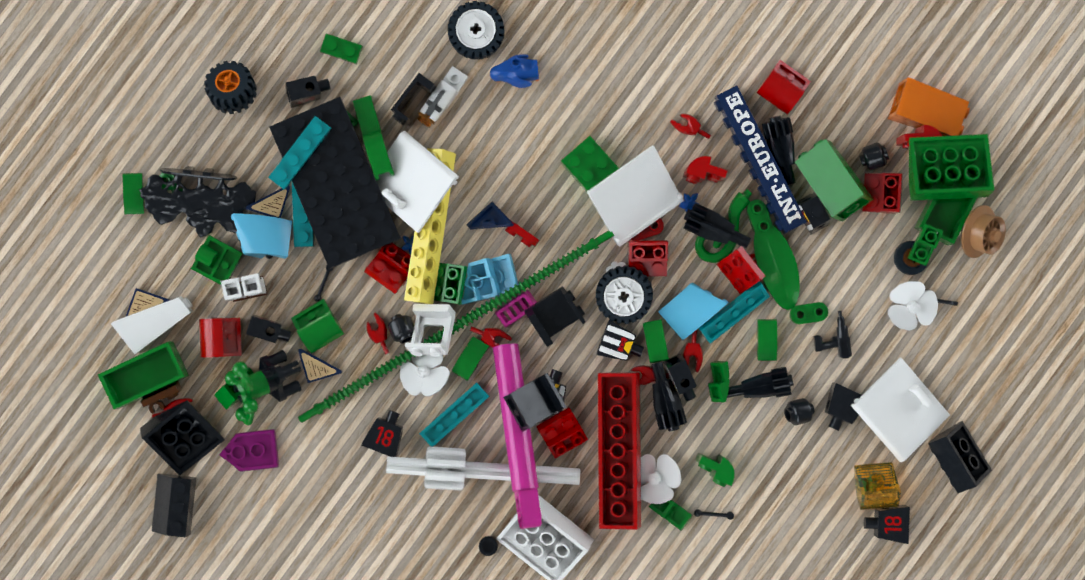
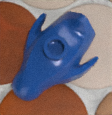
[490,54,539,88]

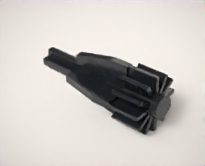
[762,115,796,185]
[683,203,751,248]
[651,362,687,432]
[727,367,794,398]

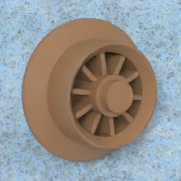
[961,205,1006,258]

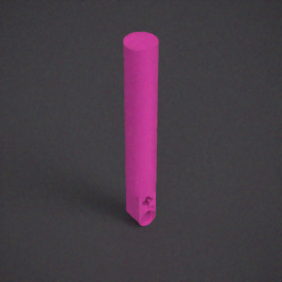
[493,343,542,529]

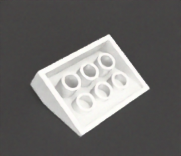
[496,495,594,580]

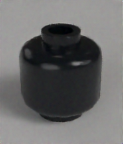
[859,142,889,170]
[388,314,414,344]
[784,398,815,425]

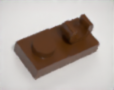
[140,382,182,414]

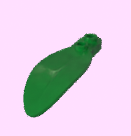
[746,200,800,310]

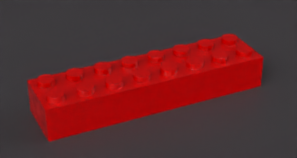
[598,373,641,530]

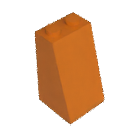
[888,77,970,136]

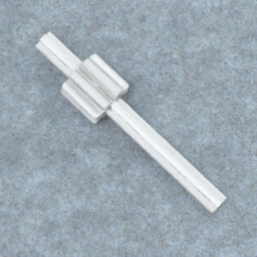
[386,446,580,491]

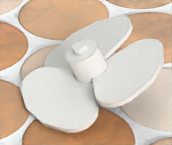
[888,281,938,331]
[400,354,450,397]
[641,454,681,504]

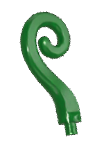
[695,189,752,263]

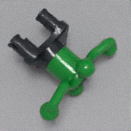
[225,350,302,426]

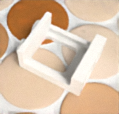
[405,304,456,357]

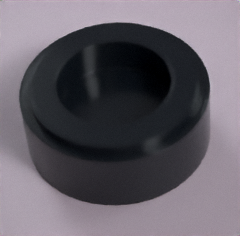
[479,536,498,556]

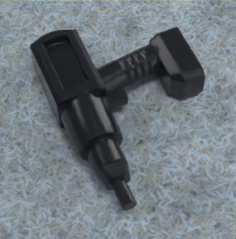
[813,310,852,358]

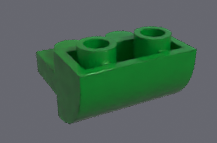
[434,263,467,305]
[291,299,344,354]
[695,453,735,487]

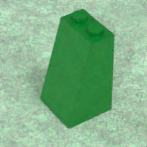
[795,139,874,222]

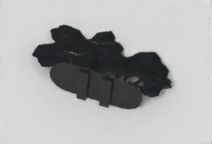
[139,166,256,238]

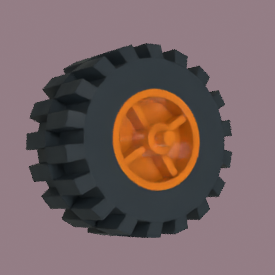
[204,61,257,114]

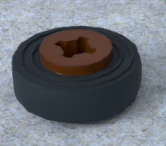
[894,241,929,275]

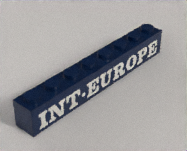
[714,85,806,234]

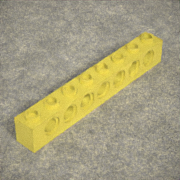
[404,148,456,304]

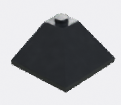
[140,400,225,476]

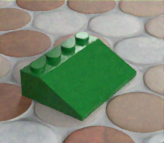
[909,134,994,201]

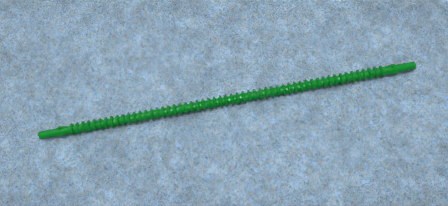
[298,230,614,423]

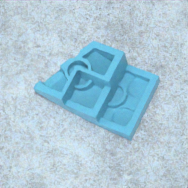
[231,213,292,259]
[462,254,519,305]
[658,283,729,340]

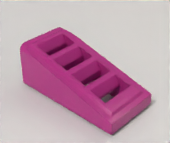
[495,289,537,328]

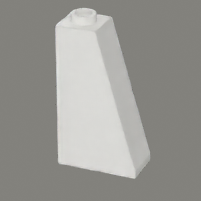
[111,296,193,354]

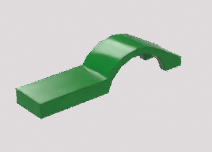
[353,95,395,181]

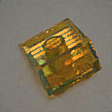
[854,462,901,510]

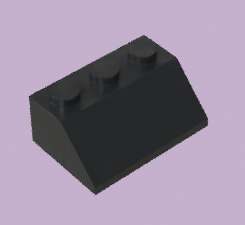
[928,421,992,493]
[152,473,196,537]

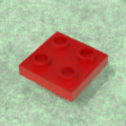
[716,246,765,294]

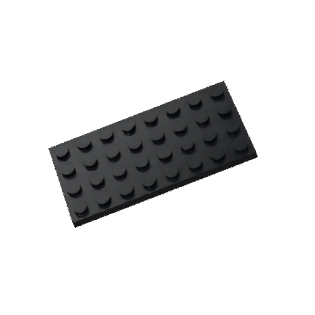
[269,97,401,269]

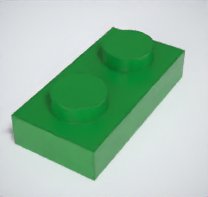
[320,34,363,65]

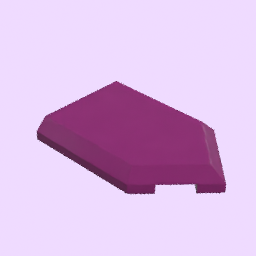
[219,429,279,472]

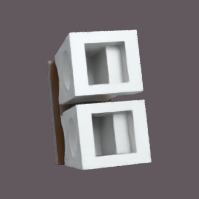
[221,273,268,302]

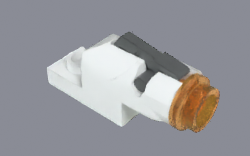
[417,66,468,128]

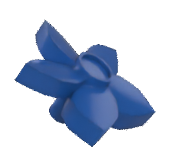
[679,193,699,212]
[402,235,414,254]

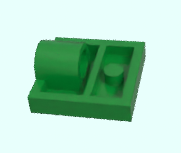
[191,235,243,285]

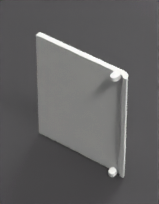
[373,131,459,233]
[587,145,684,247]
[851,358,950,462]

